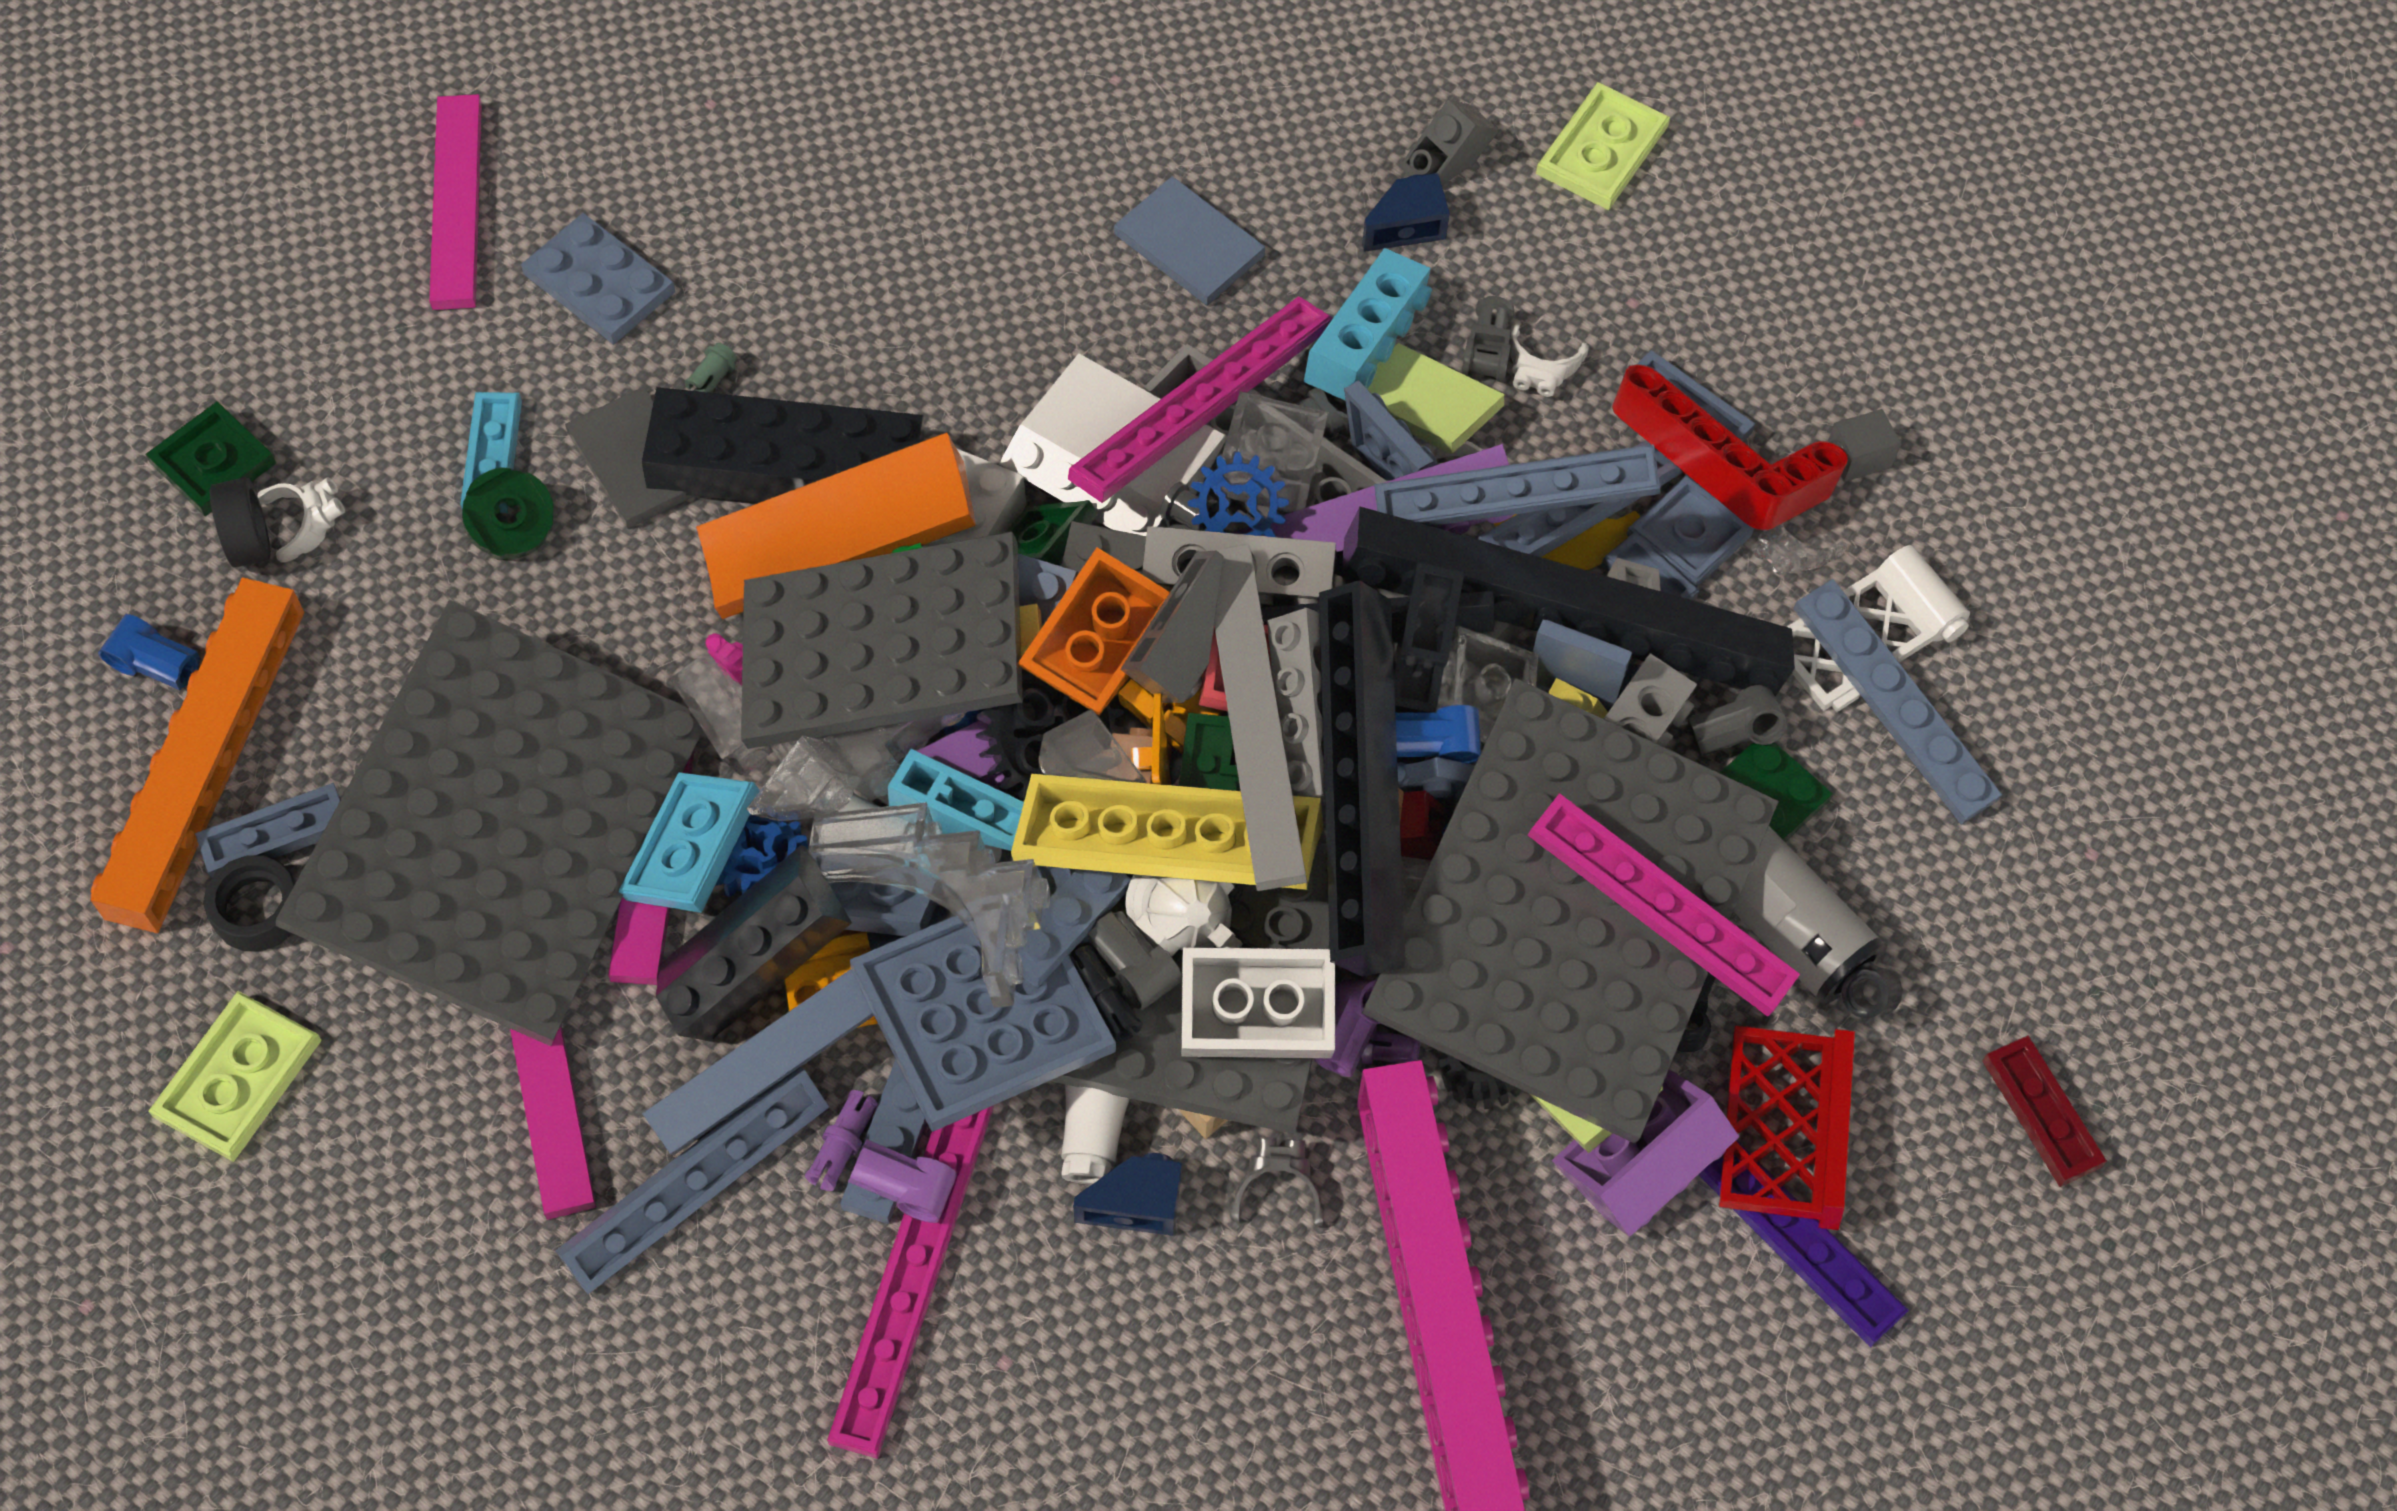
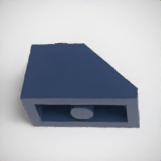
[1362,173,1450,252]
[1073,1153,1182,1236]

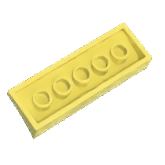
[1011,774,1324,890]

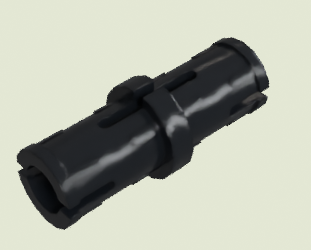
[1069,945,1143,1042]

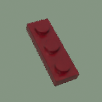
[1982,1035,2107,1187]

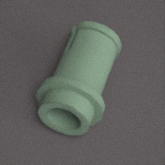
[685,343,737,393]

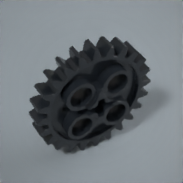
[975,668,1128,801]

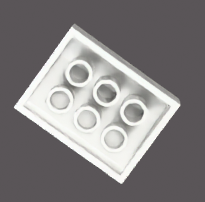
[999,353,1228,536]

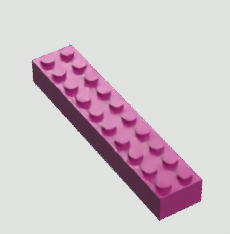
[1357,1060,1529,1511]

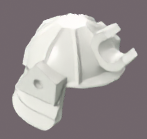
[1125,874,1243,957]

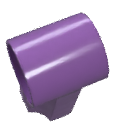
[1314,979,1382,1077]
[848,1139,957,1223]

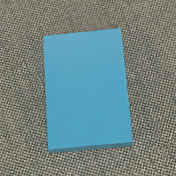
[618,772,761,913]

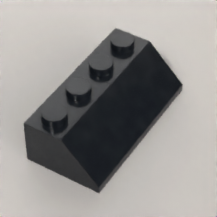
[656,845,852,1041]

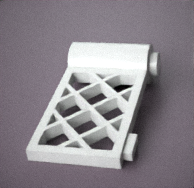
[1787,545,1970,712]

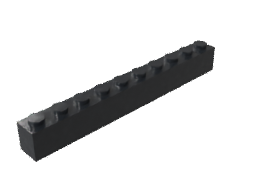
[1342,506,1795,697]

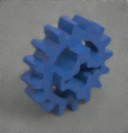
[1188,452,1289,537]
[715,805,808,897]

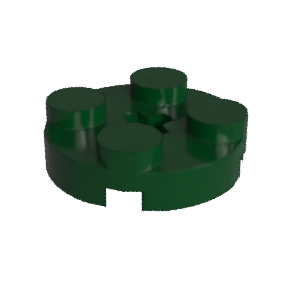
[462,467,554,560]

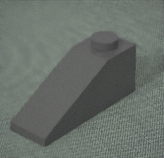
[1120,550,1224,703]

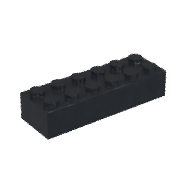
[642,387,924,503]

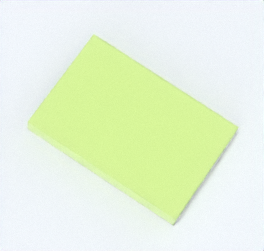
[1536,82,1670,210]
[1368,343,1504,455]
[148,991,322,1162]

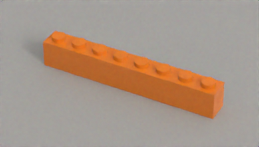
[90,577,305,933]

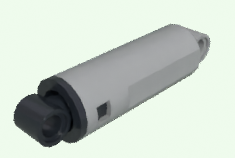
[1733,826,1903,1018]

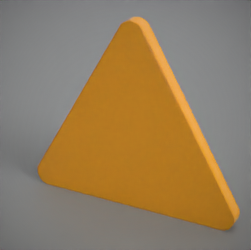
[1131,693,1171,785]

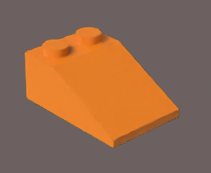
[1018,547,1170,715]

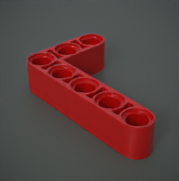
[1612,364,1848,530]

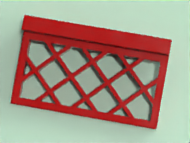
[1719,1026,1855,1230]

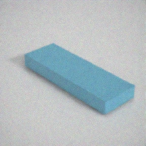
[460,392,522,513]

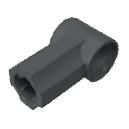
[1688,685,1788,757]
[1088,911,1182,1010]

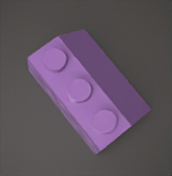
[1552,1069,1739,1237]

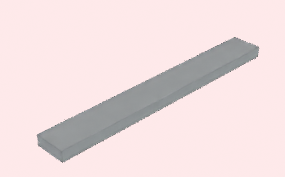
[1210,544,1307,891]

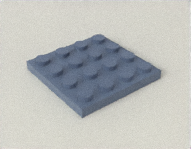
[850,885,1116,1132]

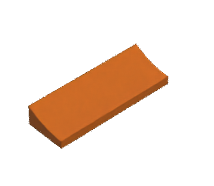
[696,432,976,619]

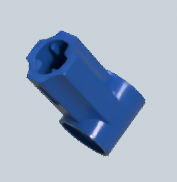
[98,614,201,690]
[1395,705,1481,764]

